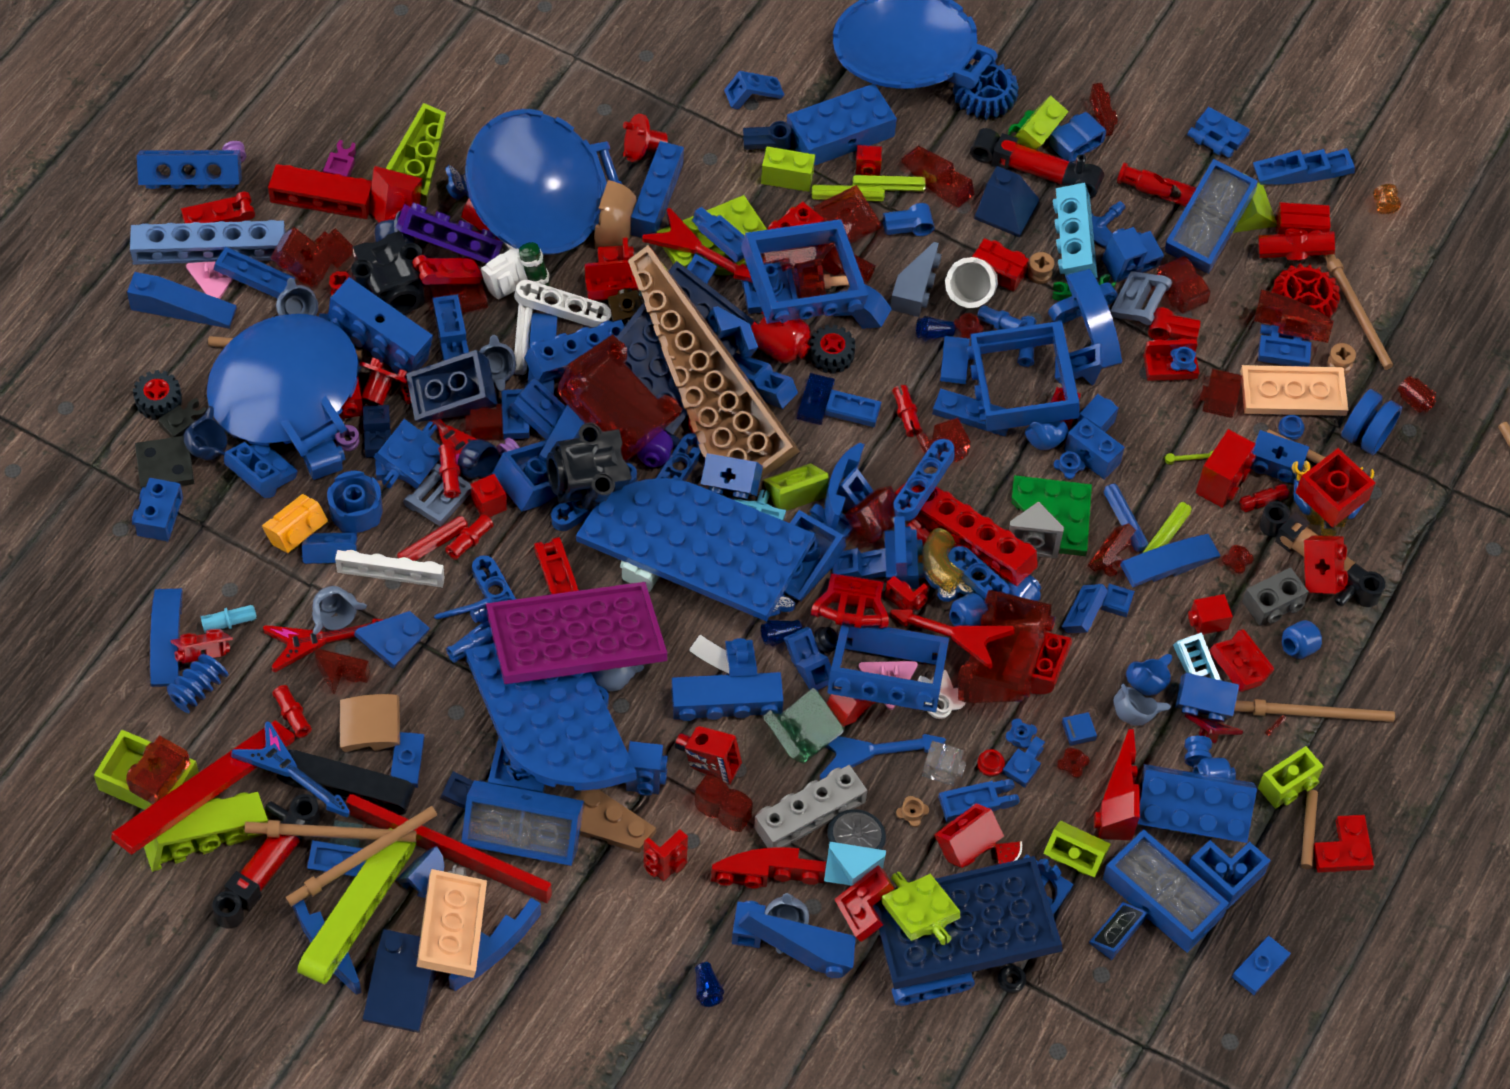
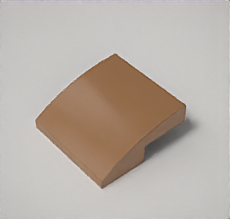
[340,694,400,752]

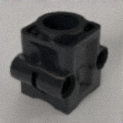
[351,231,425,315]
[546,423,632,511]

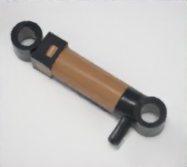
[1259,501,1386,607]

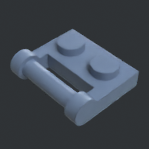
[1110,271,1172,325]
[403,464,471,527]

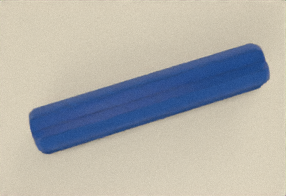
[1104,483,1148,552]

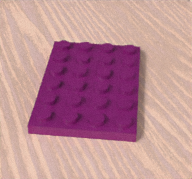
[486,582,667,684]

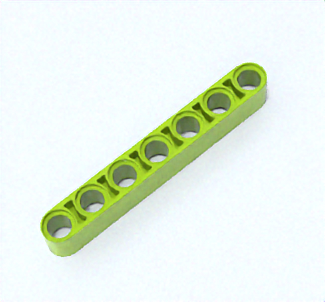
[297,828,416,985]

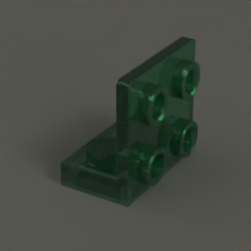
[762,688,845,764]

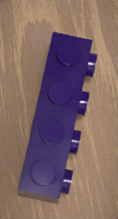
[395,202,503,263]

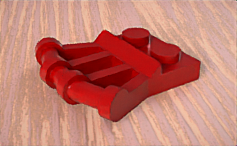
[811,573,889,629]

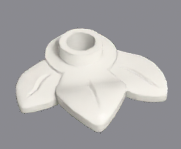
[918,670,969,719]

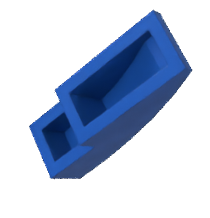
[732,353,798,409]

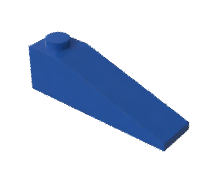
[127,272,237,329]
[739,911,856,978]

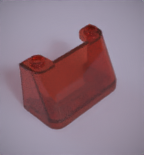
[558,334,683,461]
[958,590,1055,703]

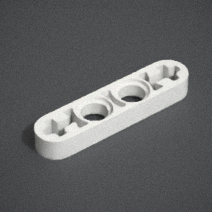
[514,280,611,328]

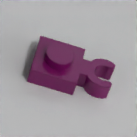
[323,140,356,177]

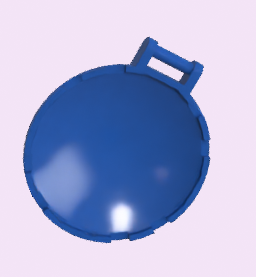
[833,0,998,89]
[465,109,623,255]
[207,314,359,457]

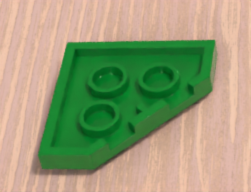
[1011,475,1092,557]

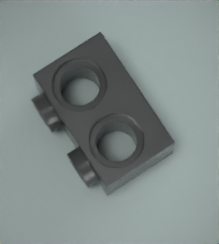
[1242,567,1309,626]

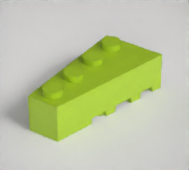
[386,103,446,207]
[144,792,268,872]

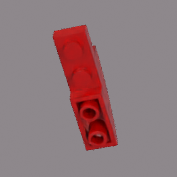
[711,847,826,889]

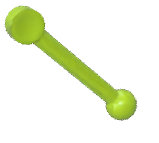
[1165,450,1214,465]

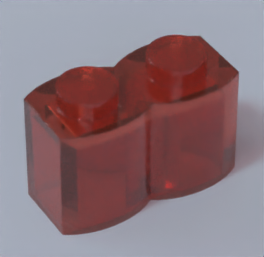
[1157,256,1210,314]
[845,486,904,543]
[695,775,753,832]

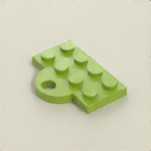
[656,195,767,275]

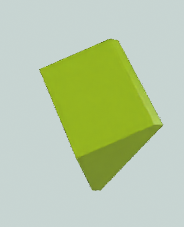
[1233,173,1277,233]
[763,463,829,511]

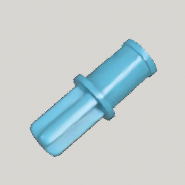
[201,605,256,633]

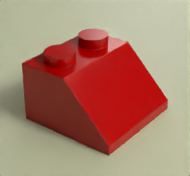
[369,166,422,223]

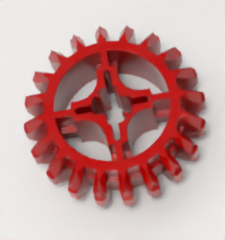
[1271,263,1340,327]

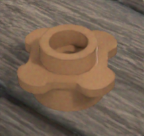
[896,796,929,827]

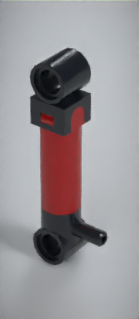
[970,128,1105,198]
[212,794,321,929]

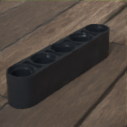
[276,750,415,815]

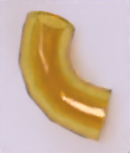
[922,528,964,595]

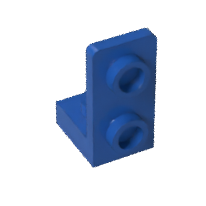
[724,71,784,109]

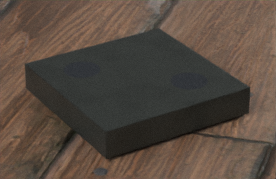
[135,436,195,489]

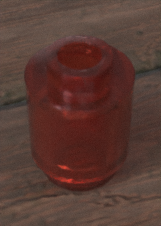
[1397,376,1436,413]

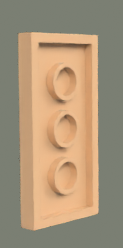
[1240,365,1348,416]
[416,869,487,978]

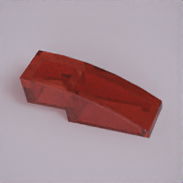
[901,145,975,208]
[1254,289,1334,343]

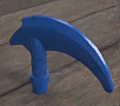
[1091,201,1126,248]

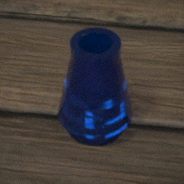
[916,316,955,341]
[760,620,802,647]
[695,962,724,1007]

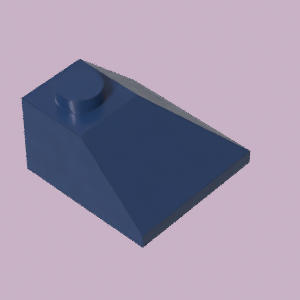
[974,166,1039,237]

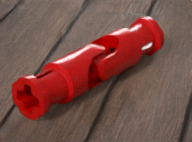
[1117,162,1197,207]

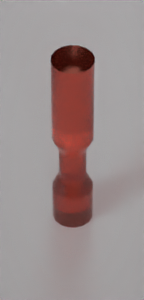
[1265,715,1287,736]

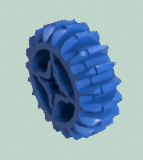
[953,60,1019,120]

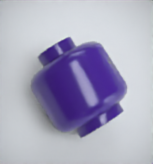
[637,428,673,467]

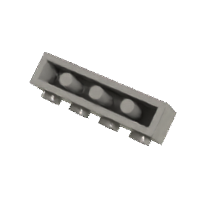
[754,765,867,848]

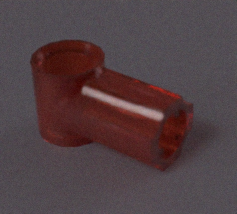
[822,244,876,284]

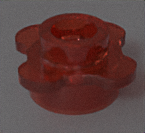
[953,313,983,339]
[1222,545,1254,574]
[1057,747,1090,778]

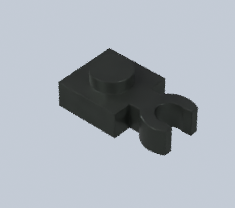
[158,398,207,438]

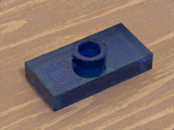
[797,373,835,425]

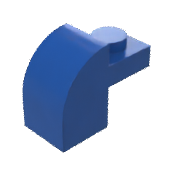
[832,285,892,329]

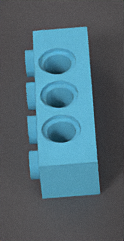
[1053,183,1098,278]

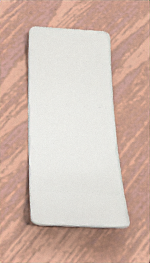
[690,635,729,673]

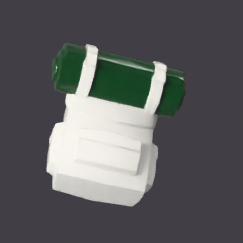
[481,239,550,299]

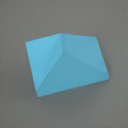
[824,842,886,886]

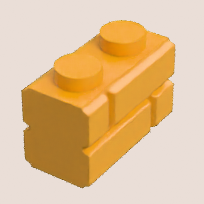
[262,494,328,553]

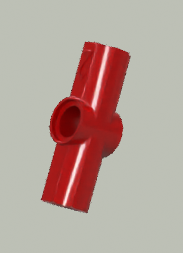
[1259,229,1335,260]

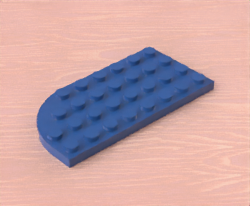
[576,478,815,622]
[465,643,637,790]

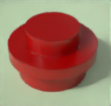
[977,749,1005,776]

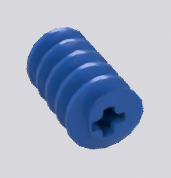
[167,654,229,713]

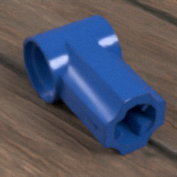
[883,203,935,236]

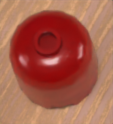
[751,301,811,363]

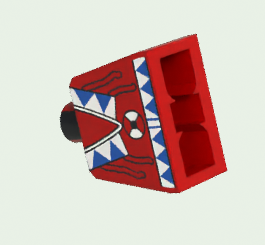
[675,726,742,785]

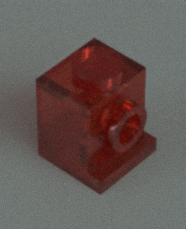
[465,404,503,441]

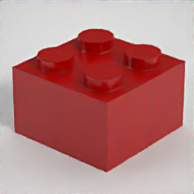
[1195,429,1256,508]
[1295,448,1376,527]

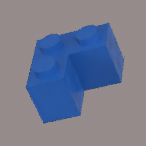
[1102,227,1164,283]
[1188,840,1271,909]

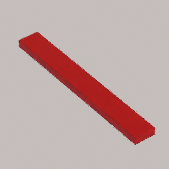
[111,720,295,855]
[346,794,552,903]

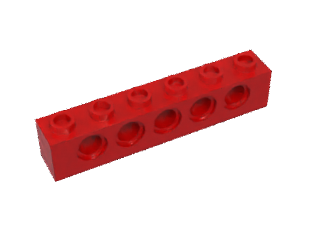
[895,483,1038,586]

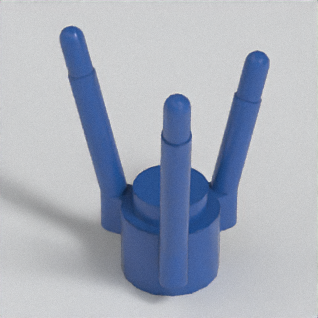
[434,597,493,654]

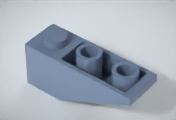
[890,242,942,317]

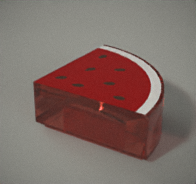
[994,841,1023,864]

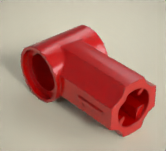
[1148,307,1201,341]

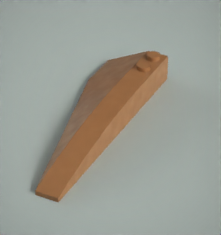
[628,245,800,495]

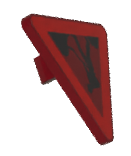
[1185,714,1243,743]

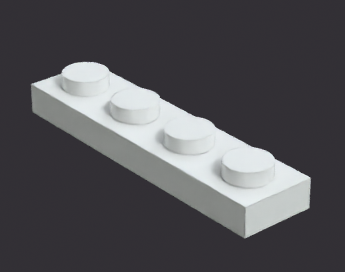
[335,550,445,588]

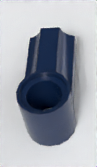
[743,121,791,150]

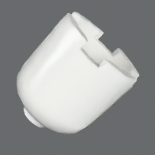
[945,257,998,308]

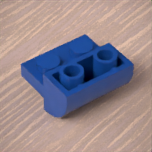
[224,442,298,498]
[885,516,924,589]

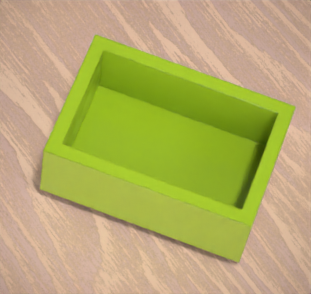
[94,730,199,810]

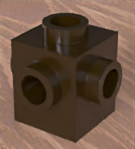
[608,288,644,326]

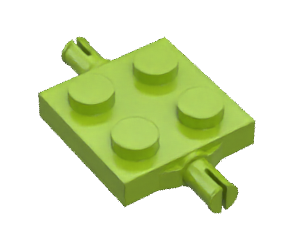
[882,872,960,945]

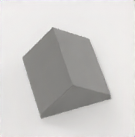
[1009,502,1064,558]

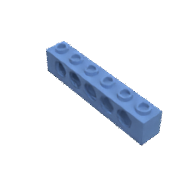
[130,220,286,265]

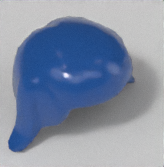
[1025,421,1069,450]
[1126,654,1172,696]

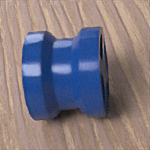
[1184,736,1212,767]

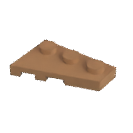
[576,789,656,853]

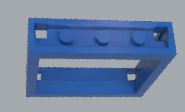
[741,219,868,323]
[966,321,1079,431]
[827,623,949,712]

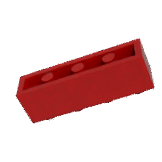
[268,164,372,220]

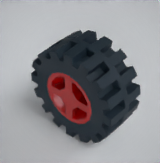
[809,325,856,374]
[133,370,182,420]

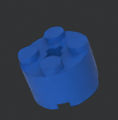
[327,471,383,533]

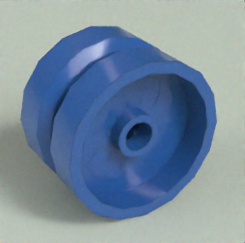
[1341,389,1403,456]

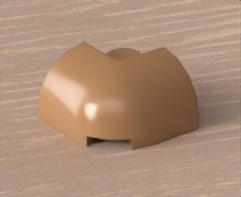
[595,180,637,249]

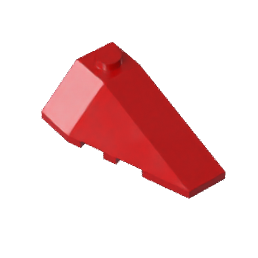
[1094,729,1140,841]

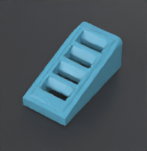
[1173,633,1221,680]

